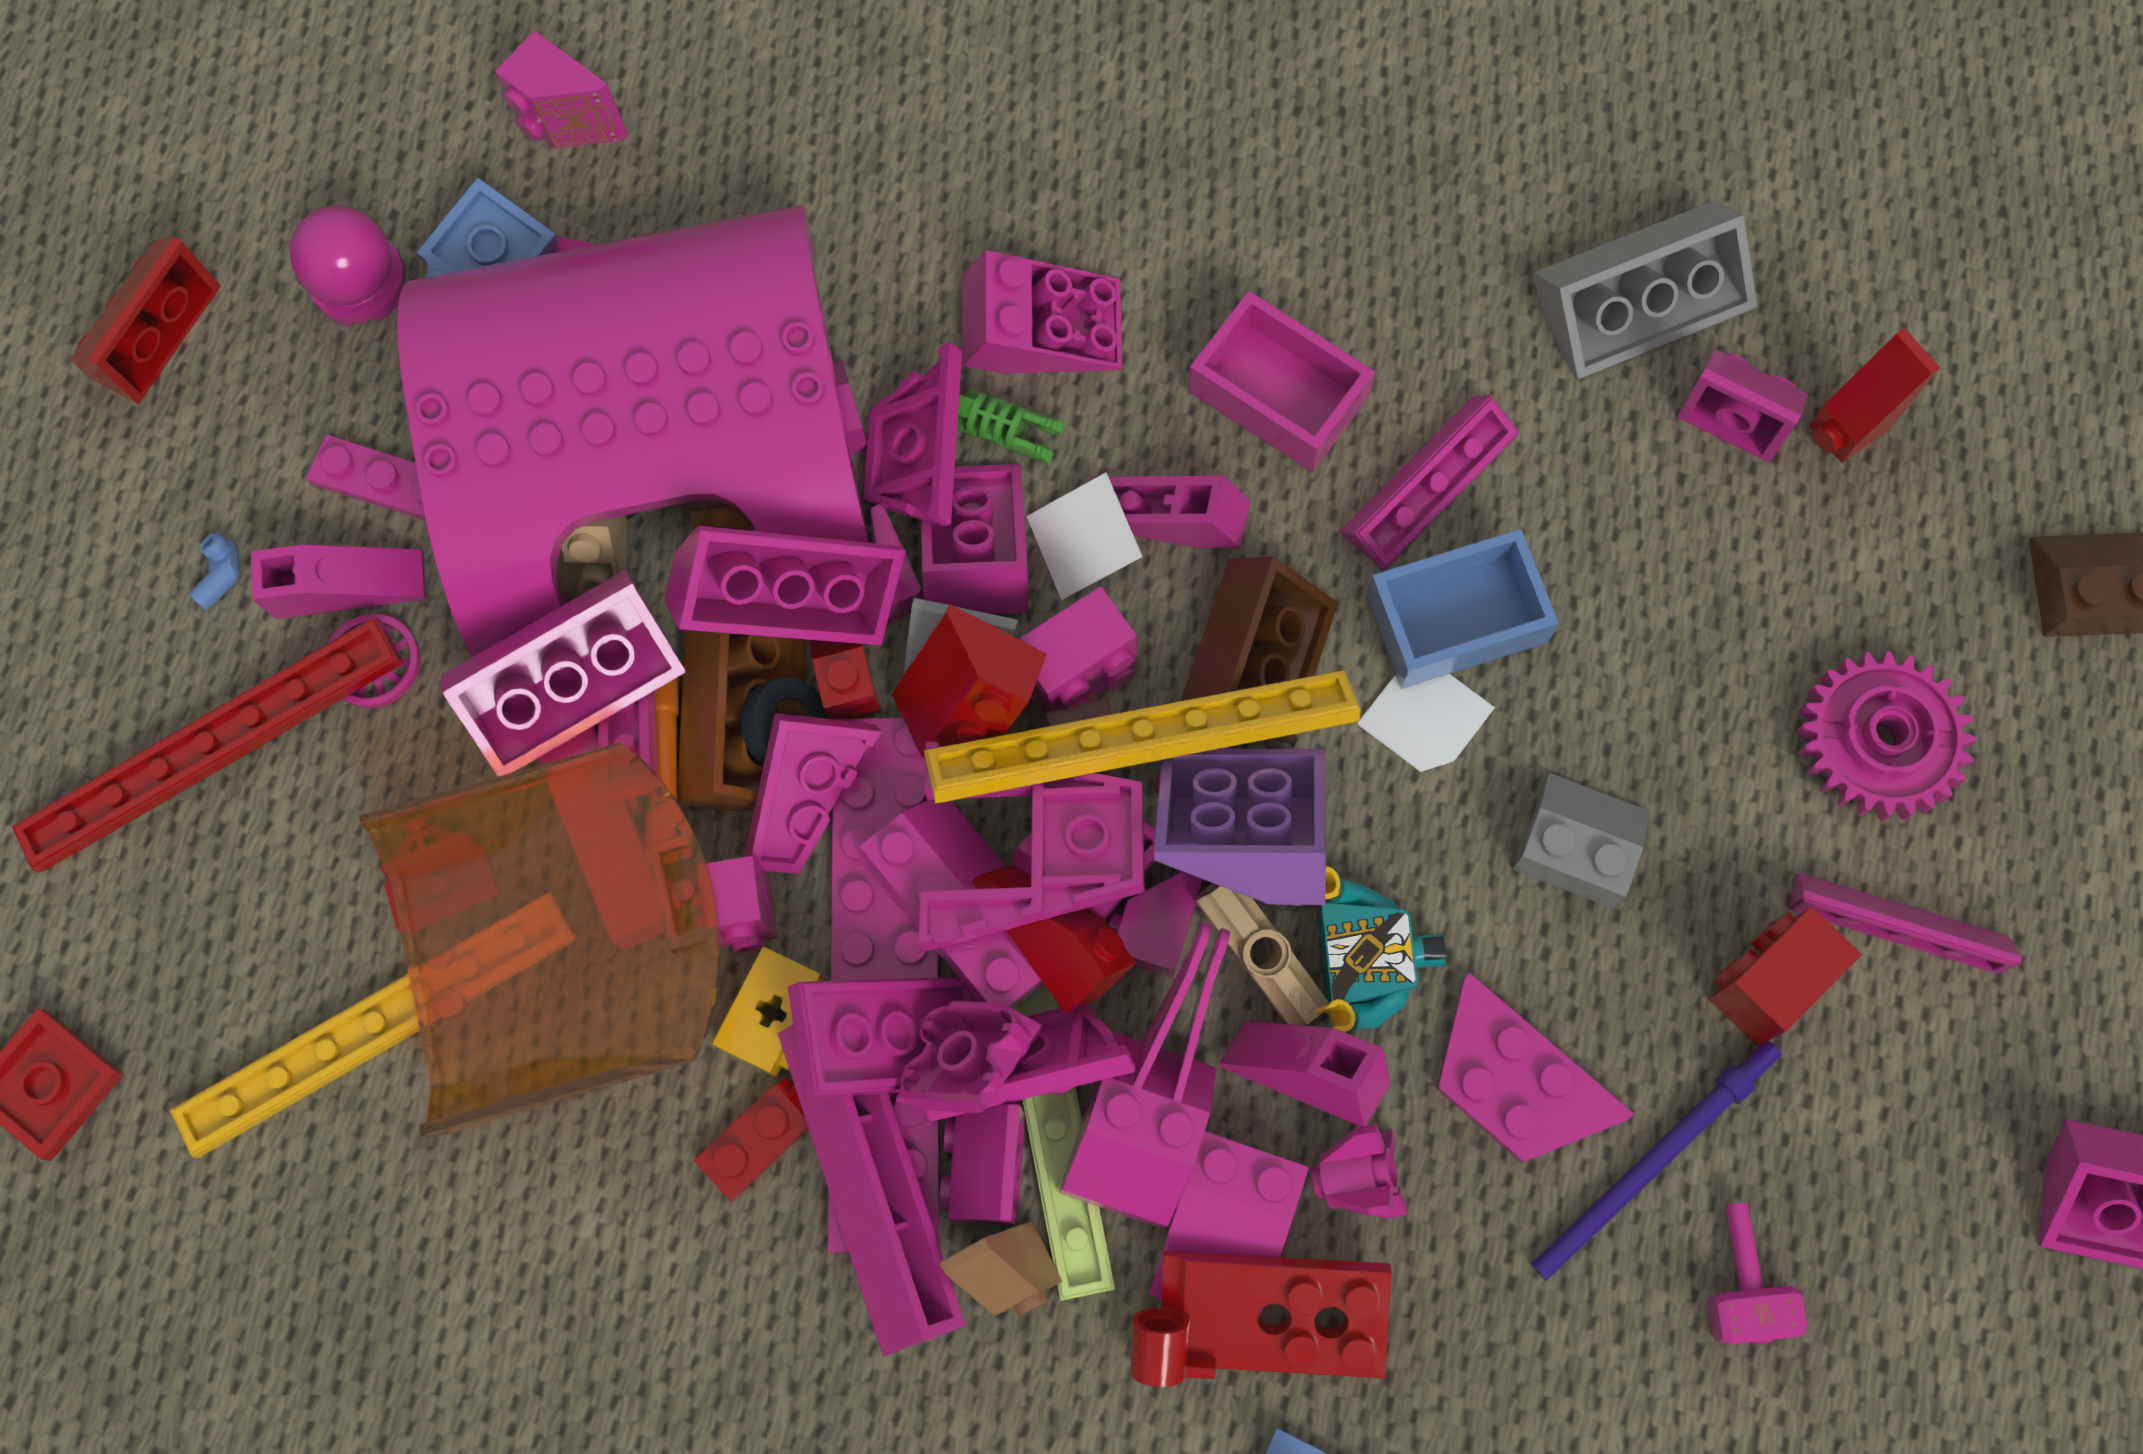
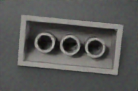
[1533,201,1758,380]

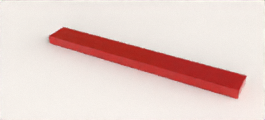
[11,617,404,873]

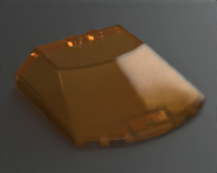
[359,742,720,1138]

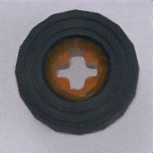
[740,677,828,765]

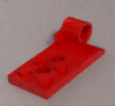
[1130,1250,1392,1387]

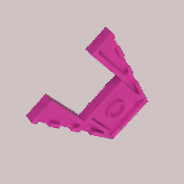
[918,742,1145,951]

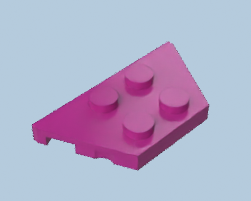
[863,342,962,526]
[1436,973,1634,1163]
[925,1005,1135,1122]

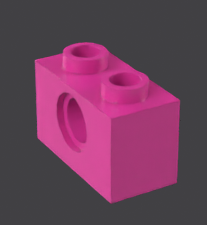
[698,856,777,953]

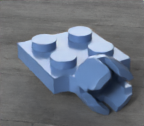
[417,178,559,278]

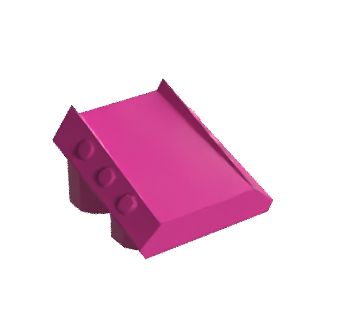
[896,1001,1042,1113]

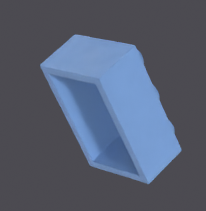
[1366,529,1559,689]

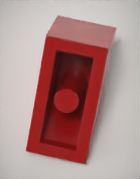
[809,640,882,720]

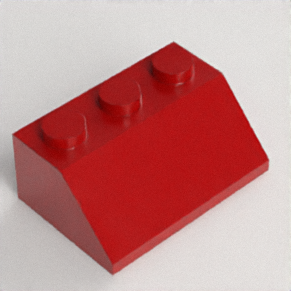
[70,237,221,405]
[892,604,1047,759]

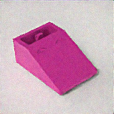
[962,250,1122,373]

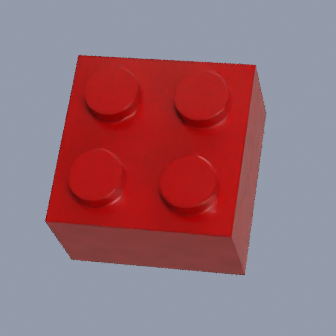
[1708,906,1862,1046]

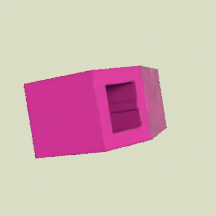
[251,544,426,619]
[1219,1021,1391,1128]

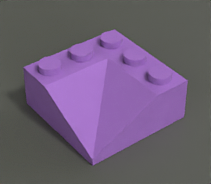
[1154,748,1326,906]

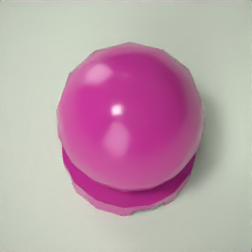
[289,205,406,326]

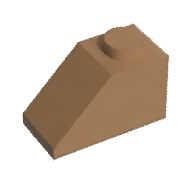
[939,1221,1062,1317]

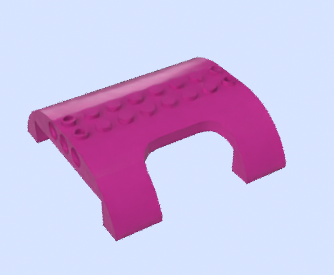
[397,204,871,657]

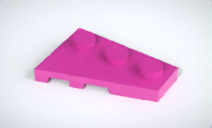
[744,713,882,874]

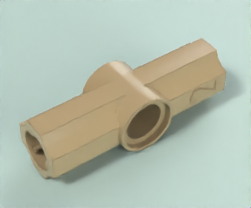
[1194,883,1329,1026]

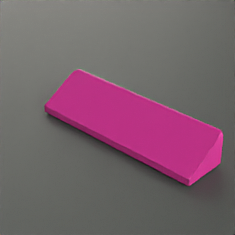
[1339,395,1519,571]
[1788,873,2022,974]

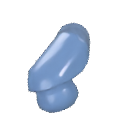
[188,533,239,611]

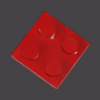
[0,1008,125,1161]

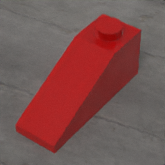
[1809,328,1940,463]
[972,864,1136,1014]

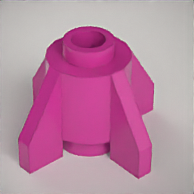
[1312,1124,1407,1218]

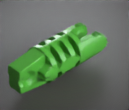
[957,388,1066,465]

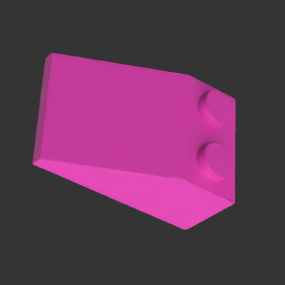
[921,464,1028,614]
[1149,1131,1309,1318]

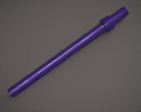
[1530,1040,1782,1281]

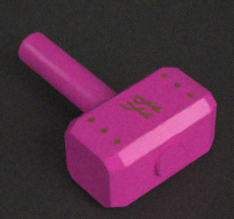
[1707,1202,1808,1345]

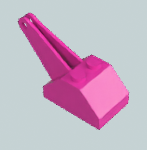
[1058,921,1230,1229]

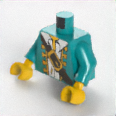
[1315,866,1446,1032]

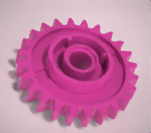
[1796,651,1977,821]

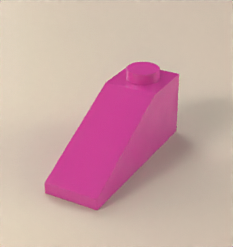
[1090,475,1250,548]

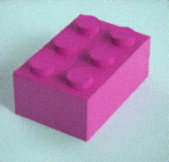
[1189,291,1375,473]

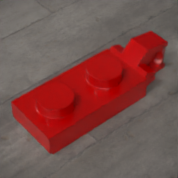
[693,1077,809,1202]

